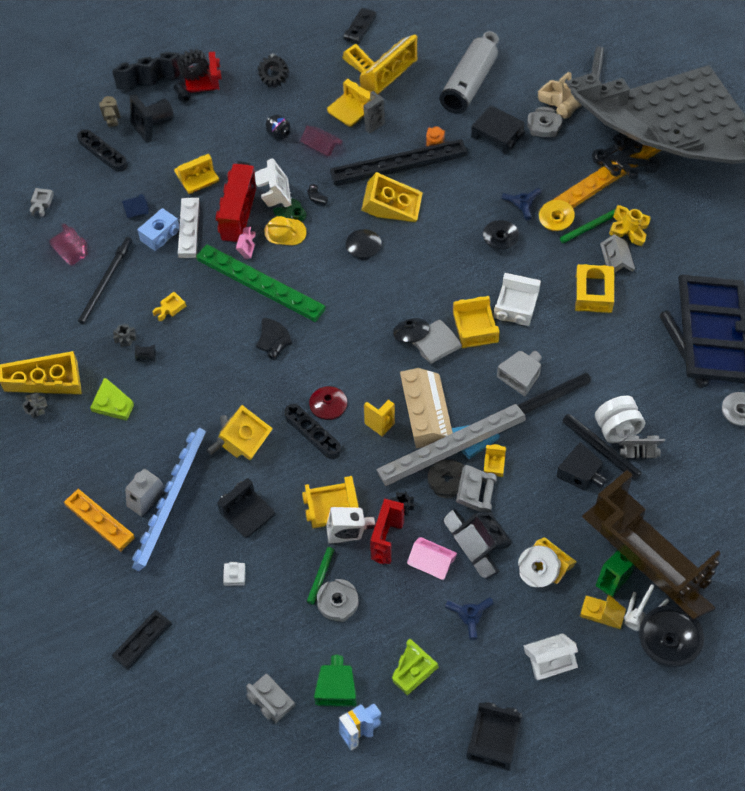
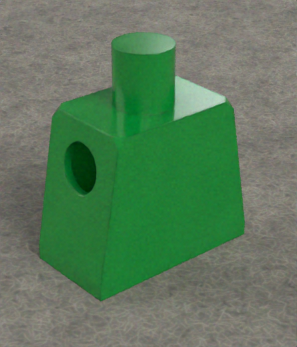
[595,550,635,597]
[314,655,356,706]

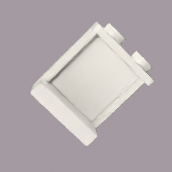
[493,273,541,326]

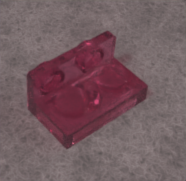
[49,223,88,265]

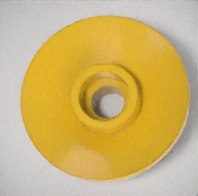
[539,200,575,231]

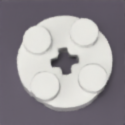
[518,546,561,587]

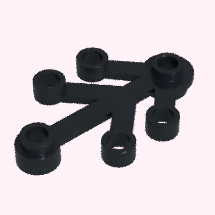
[592,139,660,179]

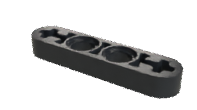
[77,129,128,172]
[284,404,341,459]

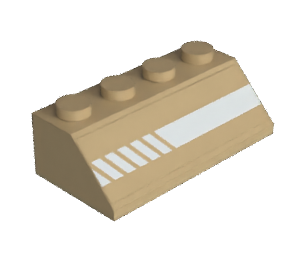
[400,368,453,448]

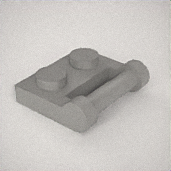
[456,465,497,512]

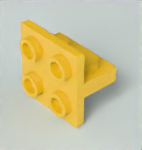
[174,154,219,194]

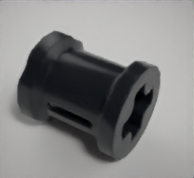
[135,345,156,361]

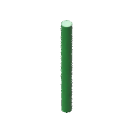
[560,209,615,244]

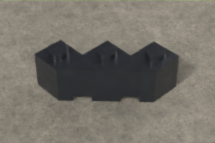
[112,52,181,91]

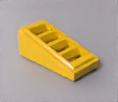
[342,44,374,73]

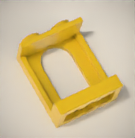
[575,264,614,313]

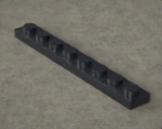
[330,139,467,186]

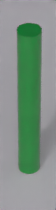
[307,547,335,605]

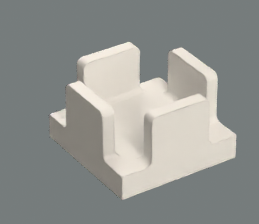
[255,158,291,207]

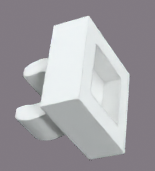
[224,562,245,586]

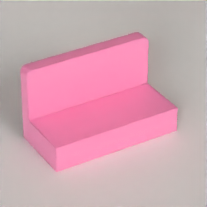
[407,537,457,580]

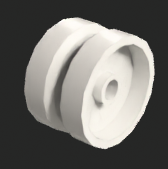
[594,396,646,443]

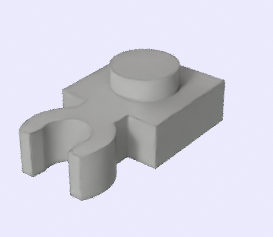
[30,188,54,217]

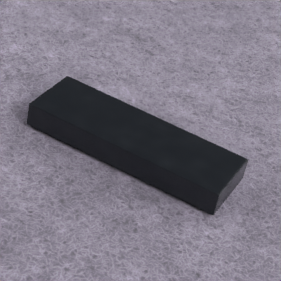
[112,610,172,670]

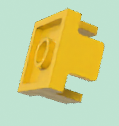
[218,405,273,460]

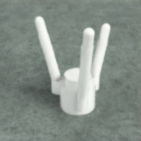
[624,584,669,631]

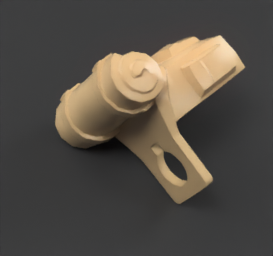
[538,72,582,119]

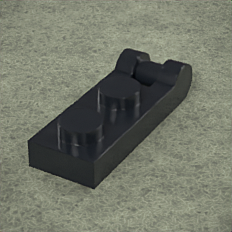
[344,8,376,44]

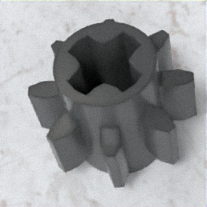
[113,323,136,347]
[23,393,48,418]

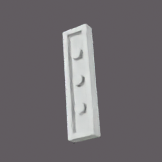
[178,198,200,258]

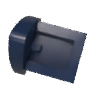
[122,194,149,218]

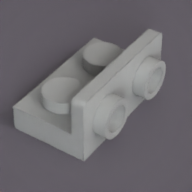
[246,673,295,723]

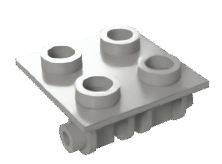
[619,436,665,458]

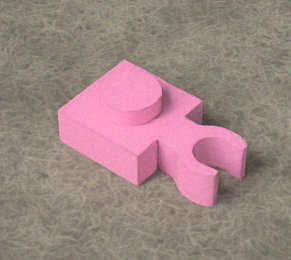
[236,226,256,259]

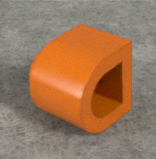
[426,126,445,147]

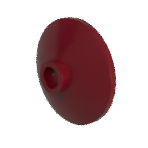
[309,386,347,420]

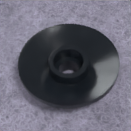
[483,220,519,249]
[393,318,430,343]

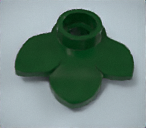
[273,198,307,222]

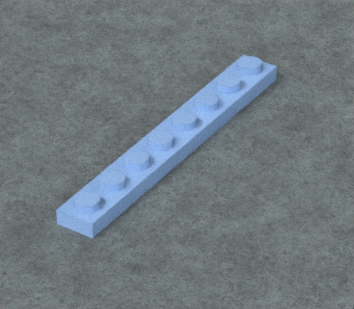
[132,428,206,571]

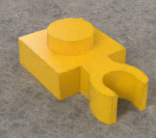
[152,292,187,322]

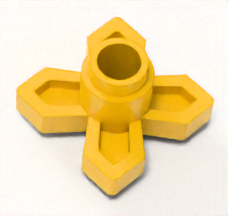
[609,205,651,246]

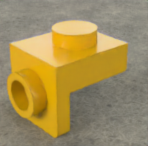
[484,444,506,477]

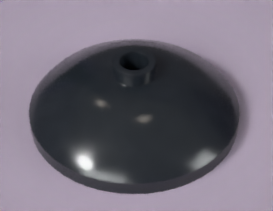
[639,606,704,667]

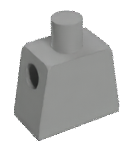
[497,351,542,396]
[125,469,165,517]

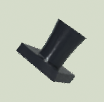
[130,95,174,143]

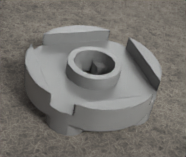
[527,107,562,137]
[317,579,359,622]

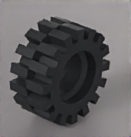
[177,49,209,81]
[258,55,289,88]

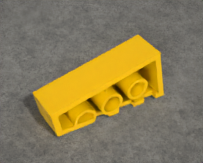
[0,351,82,394]

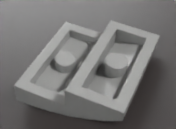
[412,319,462,364]

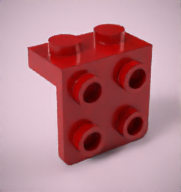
[185,51,222,93]

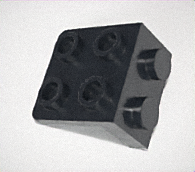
[217,478,275,538]

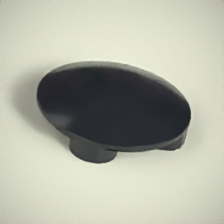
[346,229,381,261]

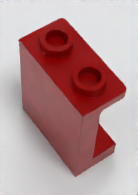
[370,499,404,564]

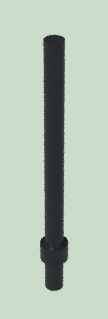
[78,237,132,324]

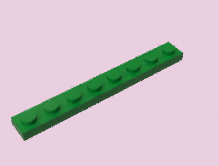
[196,244,325,322]

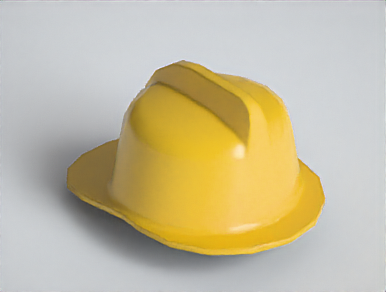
[264,216,307,245]

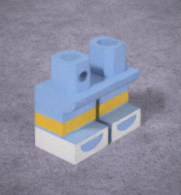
[339,704,381,750]

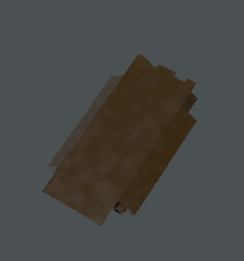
[582,470,721,619]

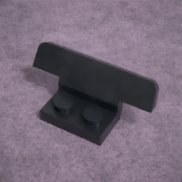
[444,509,512,579]

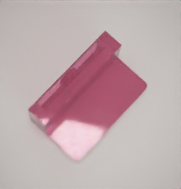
[300,126,342,156]

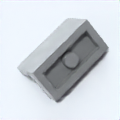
[600,234,635,273]

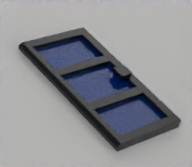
[678,275,745,383]

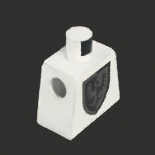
[326,507,375,544]

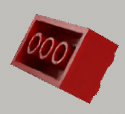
[215,163,257,242]

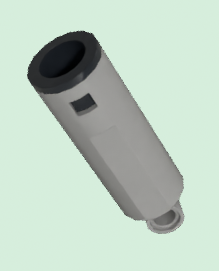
[439,31,499,114]

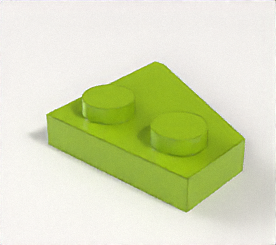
[90,378,134,421]
[392,639,439,695]

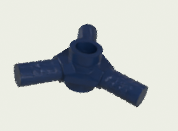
[501,187,542,221]
[445,597,494,641]

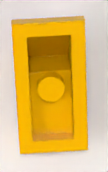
[580,595,626,629]

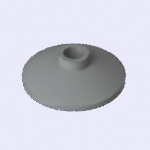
[722,392,745,426]

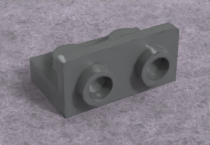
[363,91,385,134]

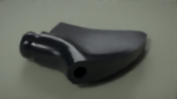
[256,318,292,360]

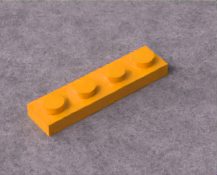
[64,489,135,552]

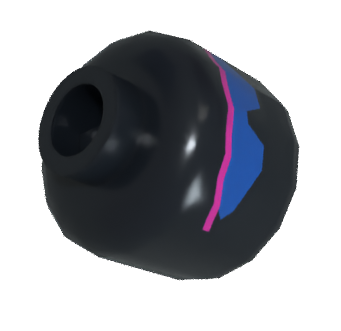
[265,114,291,140]

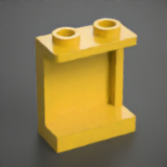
[453,296,499,348]
[302,476,359,528]

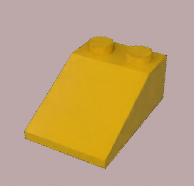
[361,172,423,222]

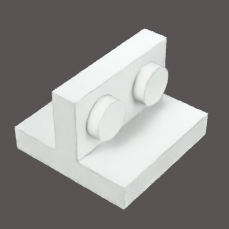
[524,633,578,680]

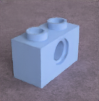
[137,208,179,251]

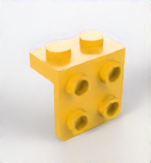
[327,79,370,127]

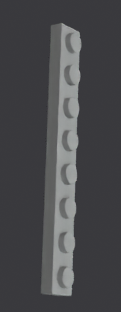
[376,404,526,486]

